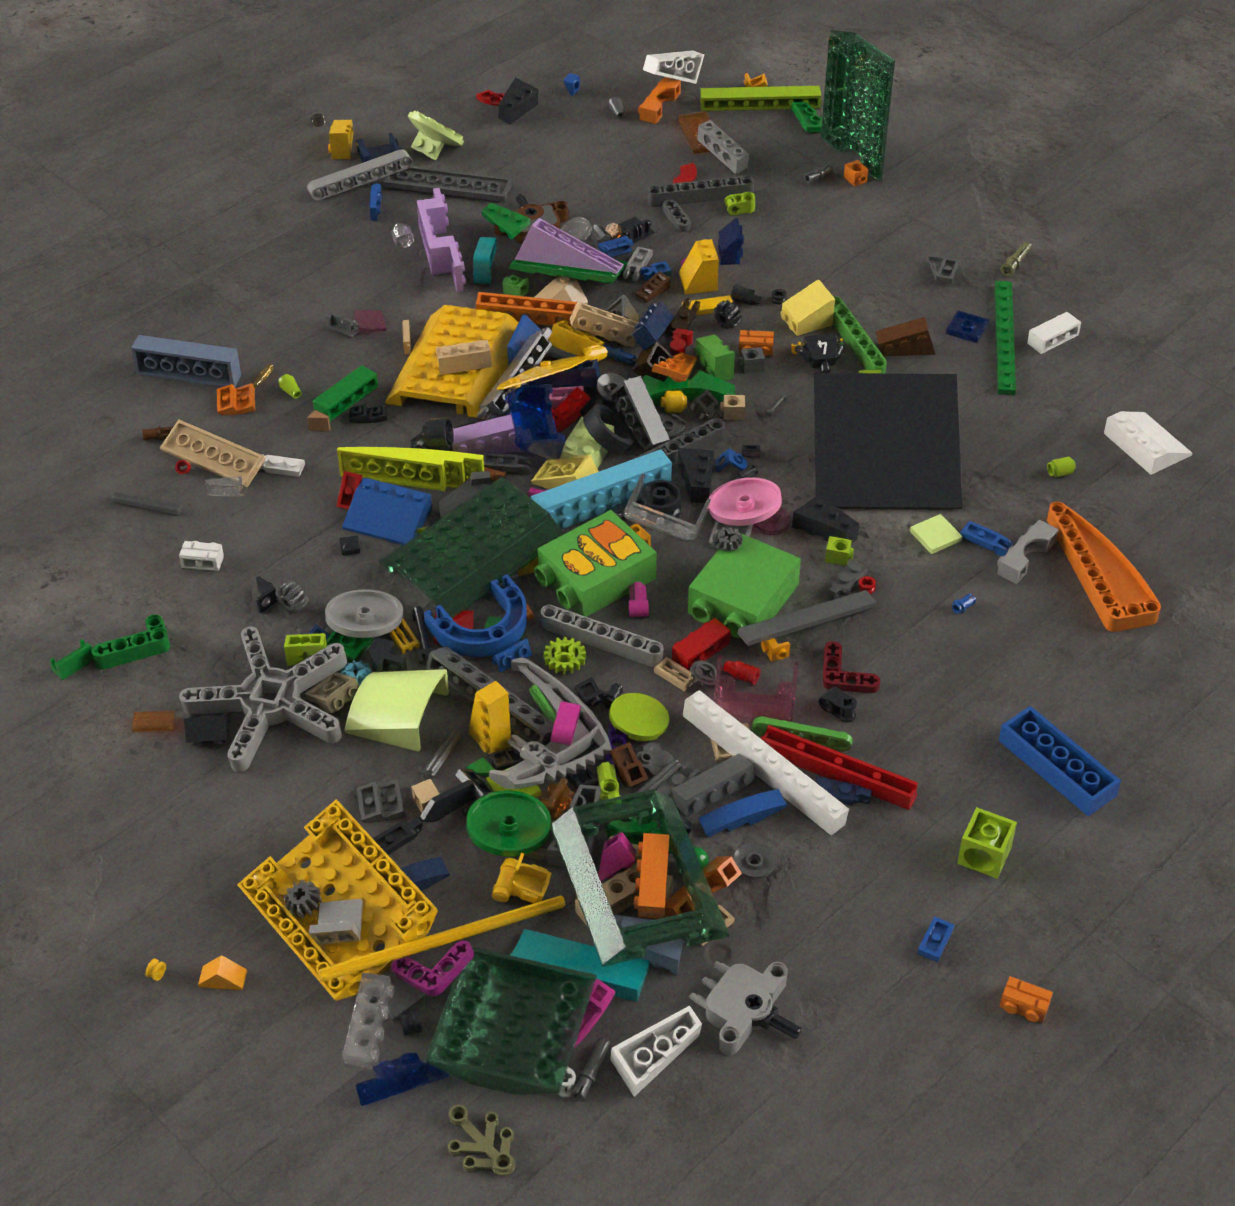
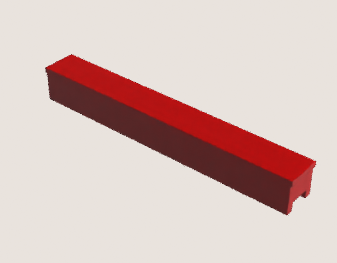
[760,725,918,810]

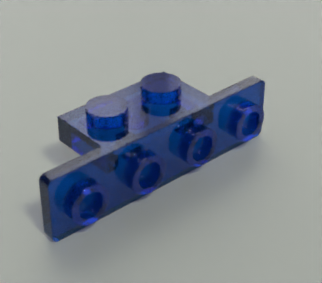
[355,1052,449,1106]

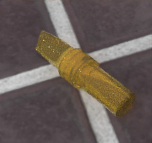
[253,364,274,389]

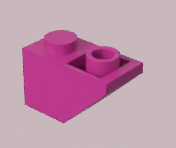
[598,832,637,881]

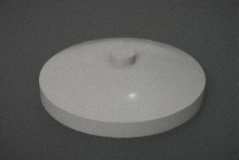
[325,589,403,638]

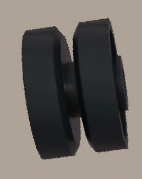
[640,480,681,526]

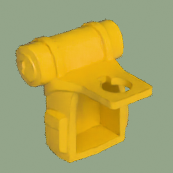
[492,853,552,903]

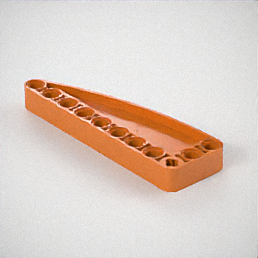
[1047,502,1161,632]

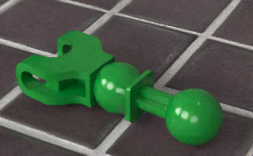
[606,802,709,874]

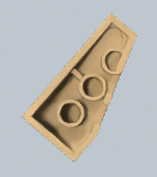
[534,275,588,304]

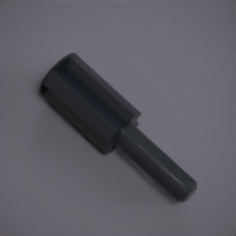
[725,465,758,483]

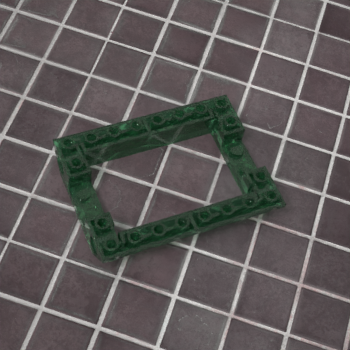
[551,789,730,967]

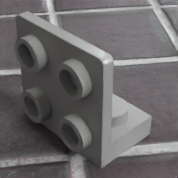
[309,899,363,945]

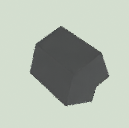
[589,224,612,248]

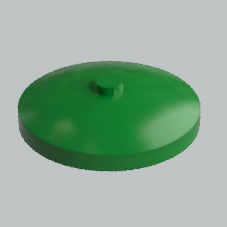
[466,790,551,857]

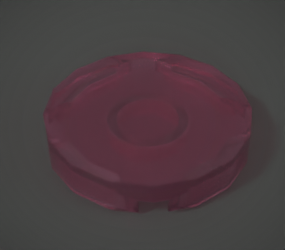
[754,507,790,535]

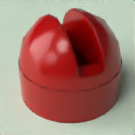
[175,460,191,474]

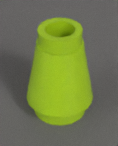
[278,374,302,399]

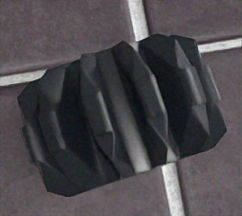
[713,300,742,329]

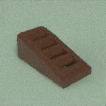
[635,271,670,302]

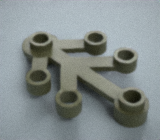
[448,1105,515,1176]

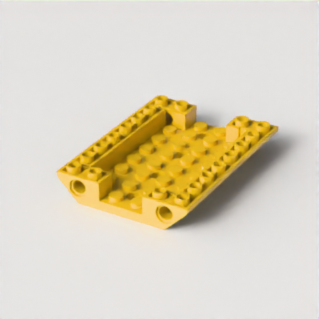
[237,799,438,1001]

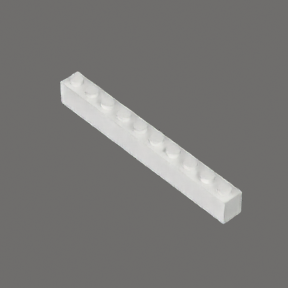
[683,690,849,835]

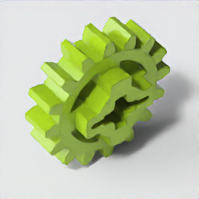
[544,637,586,675]

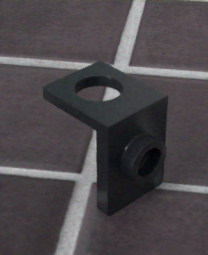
[256,576,278,613]

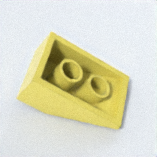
[531,455,599,489]

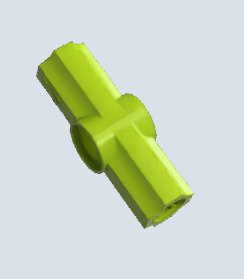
[597,762,623,822]

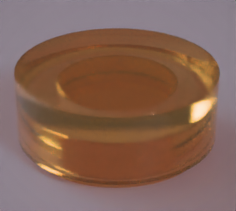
[606,223,621,240]

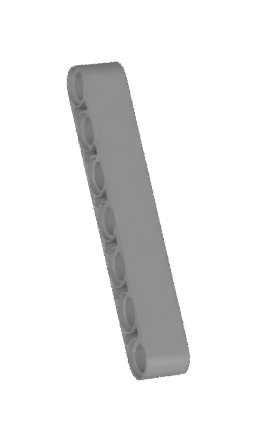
[307,149,413,201]
[540,605,664,667]

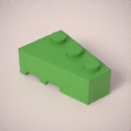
[694,334,735,381]

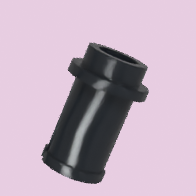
[603,683,623,708]

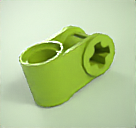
[724,192,755,215]

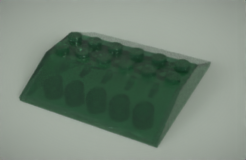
[425,947,597,1095]

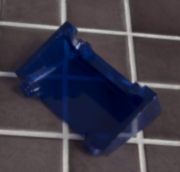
[505,384,566,460]

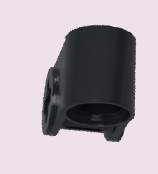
[818,687,857,722]

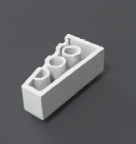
[643,50,704,84]
[610,1006,702,1097]

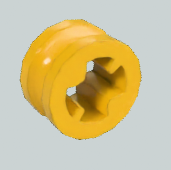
[145,958,166,981]

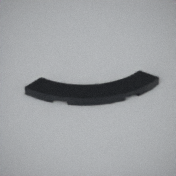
[488,748,598,790]

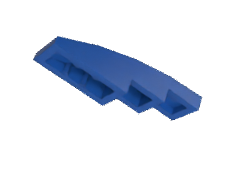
[699,789,787,838]

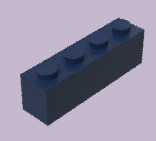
[632,301,674,350]
[529,359,601,395]

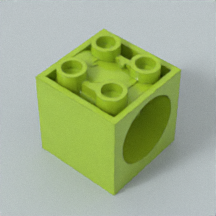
[957,807,1017,879]

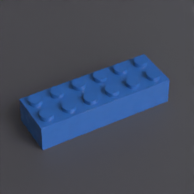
[998,706,1121,817]

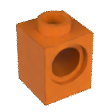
[844,160,868,186]

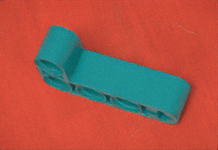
[473,237,497,284]

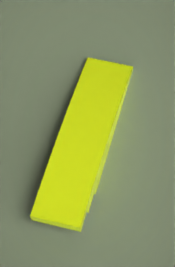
[337,447,484,491]

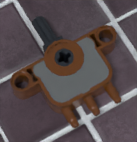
[494,194,569,245]

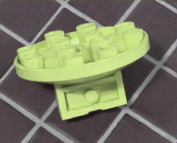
[408,111,464,160]

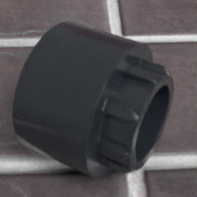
[422,417,454,449]

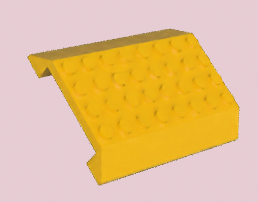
[385,305,519,419]

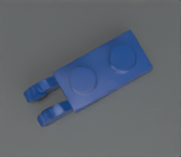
[370,183,382,221]
[960,521,1014,556]

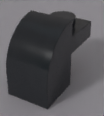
[370,637,407,672]

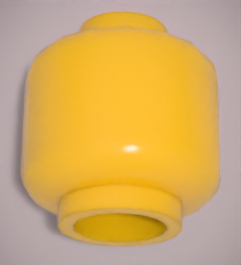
[661,391,687,414]

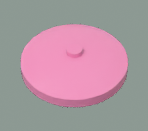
[708,478,782,526]

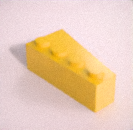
[468,681,511,754]

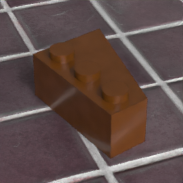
[876,317,936,356]

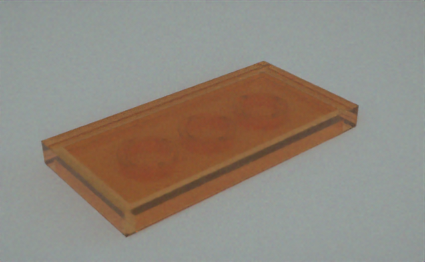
[678,111,711,154]

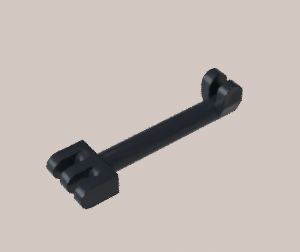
[412,606,437,664]

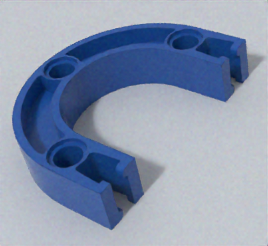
[424,574,527,657]

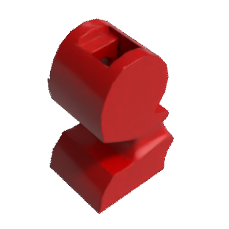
[670,328,693,356]

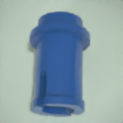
[952,593,976,614]

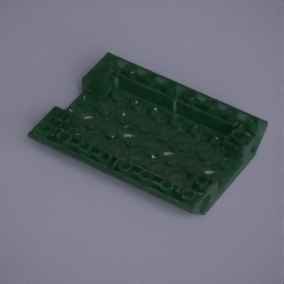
[821,30,895,181]

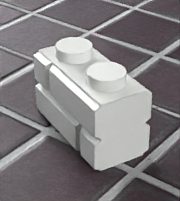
[179,541,224,571]

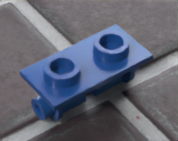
[598,236,633,257]
[491,638,532,673]

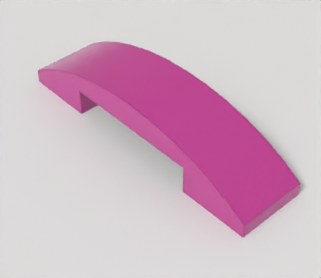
[540,978,615,1062]

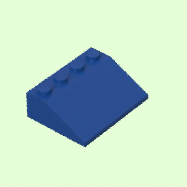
[342,477,432,546]

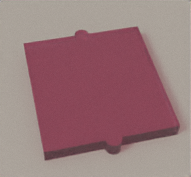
[354,309,387,332]

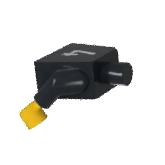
[791,333,844,373]

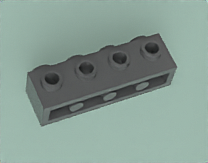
[672,754,756,817]

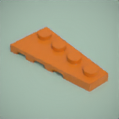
[652,353,698,382]

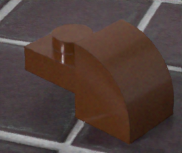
[610,742,648,787]

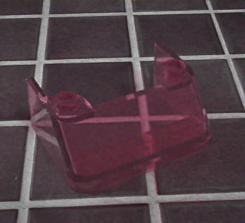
[714,655,799,723]

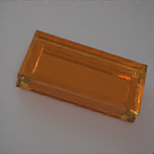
[132,711,175,732]

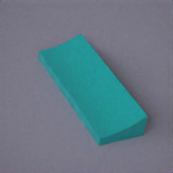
[509,929,650,1002]

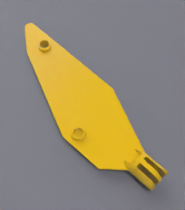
[497,345,608,390]

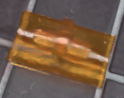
[540,778,574,820]

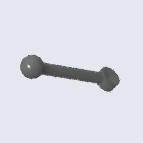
[766,393,788,415]

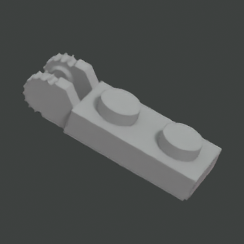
[623,247,653,281]

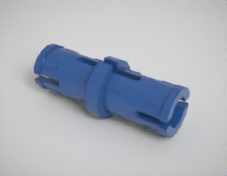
[603,344,636,366]

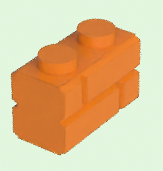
[739,330,774,356]
[999,976,1053,1023]

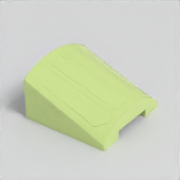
[345,669,449,752]

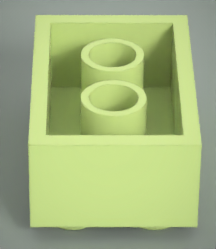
[560,417,614,469]

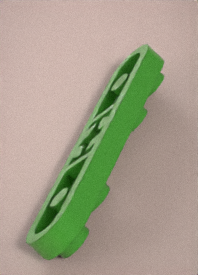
[752,716,853,752]

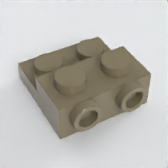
[304,672,359,714]

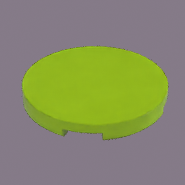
[609,693,669,741]

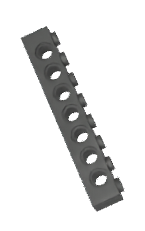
[426,646,554,746]

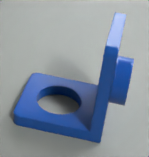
[715,448,747,472]

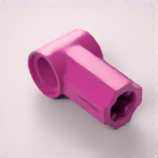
[629,582,649,617]

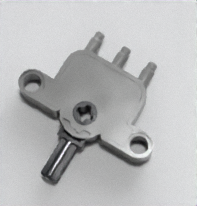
[689,961,802,1056]

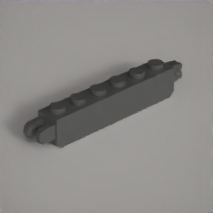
[477,327,552,421]

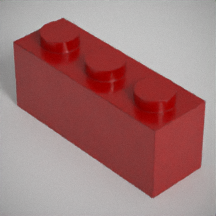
[672,618,731,671]

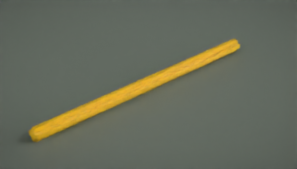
[319,895,565,982]

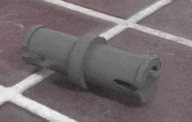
[804,164,833,183]

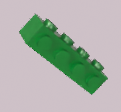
[312,365,378,422]

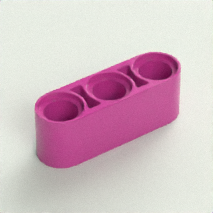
[551,701,581,746]

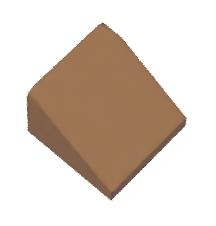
[307,410,331,431]

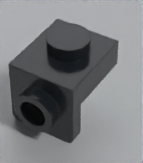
[575,677,604,707]

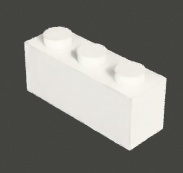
[1027,312,1081,354]

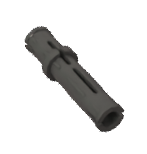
[571,1037,612,1102]

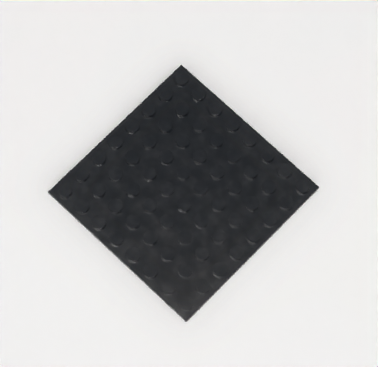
[813,373,963,509]

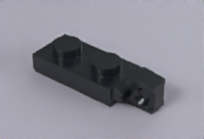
[373,817,424,855]

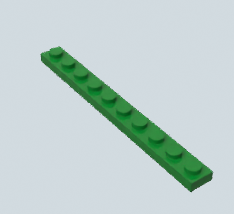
[995,281,1016,395]

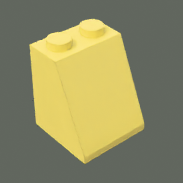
[781,280,835,336]

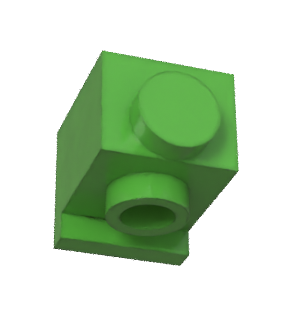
[502,274,529,296]

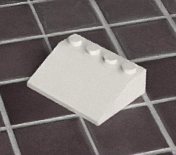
[1104,411,1192,475]

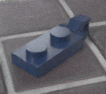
[815,776,872,806]

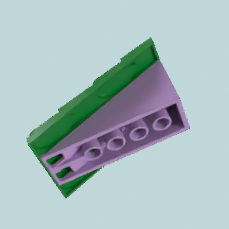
[509,218,628,284]

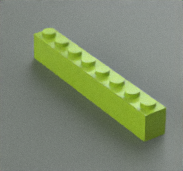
[700,86,821,111]

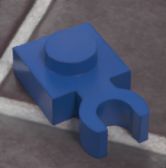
[641,261,672,280]

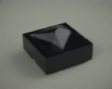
[742,445,760,458]
[339,535,360,555]

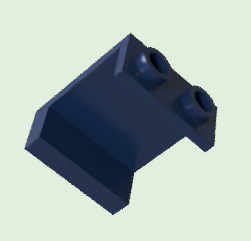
[356,133,402,165]

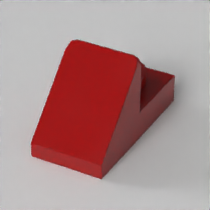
[336,471,363,509]

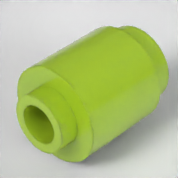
[1047,456,1076,477]

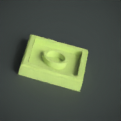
[910,514,962,554]

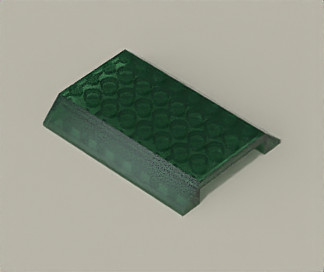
[379,477,564,618]

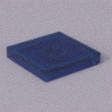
[946,310,990,343]

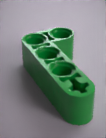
[91,614,170,670]

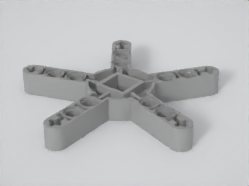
[179,626,347,773]

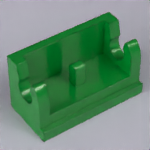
[49,639,94,680]

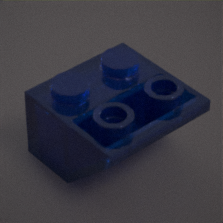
[718,218,744,265]

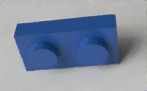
[917,916,955,962]

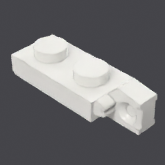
[261,454,305,477]

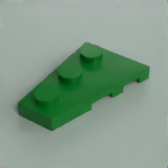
[791,102,835,133]
[482,203,530,240]

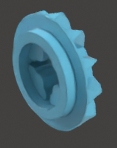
[340,660,372,685]

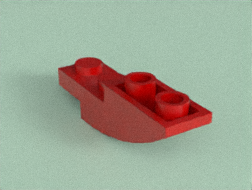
[527,387,591,444]

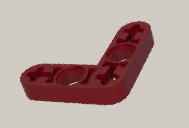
[822,641,880,693]

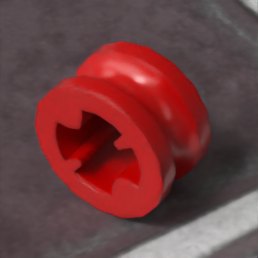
[858,576,876,594]

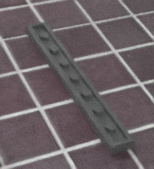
[738,590,877,646]

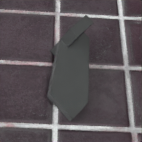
[438,471,490,525]

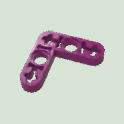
[391,941,474,996]

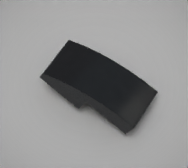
[349,403,387,423]

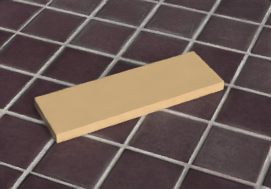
[160,419,266,488]

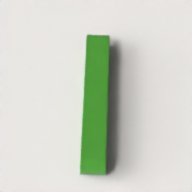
[833,296,887,373]

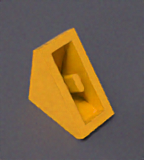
[198,955,247,990]

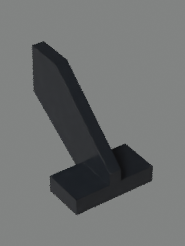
[419,769,494,822]

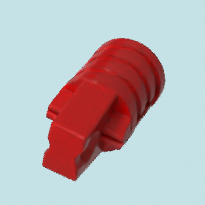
[723,660,761,685]

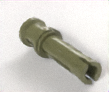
[1000,242,1032,277]

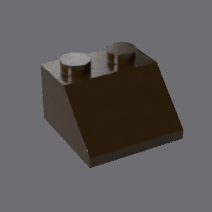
[632,341,673,382]

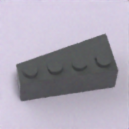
[547,785,601,869]

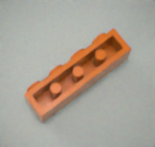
[634,833,669,920]

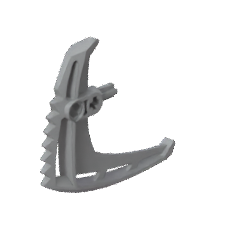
[489,657,612,789]

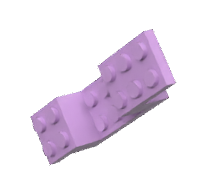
[417,188,466,292]

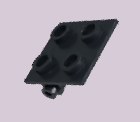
[610,217,655,243]

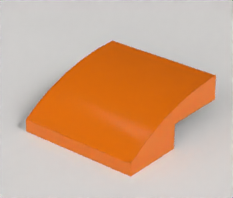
[217,383,255,415]

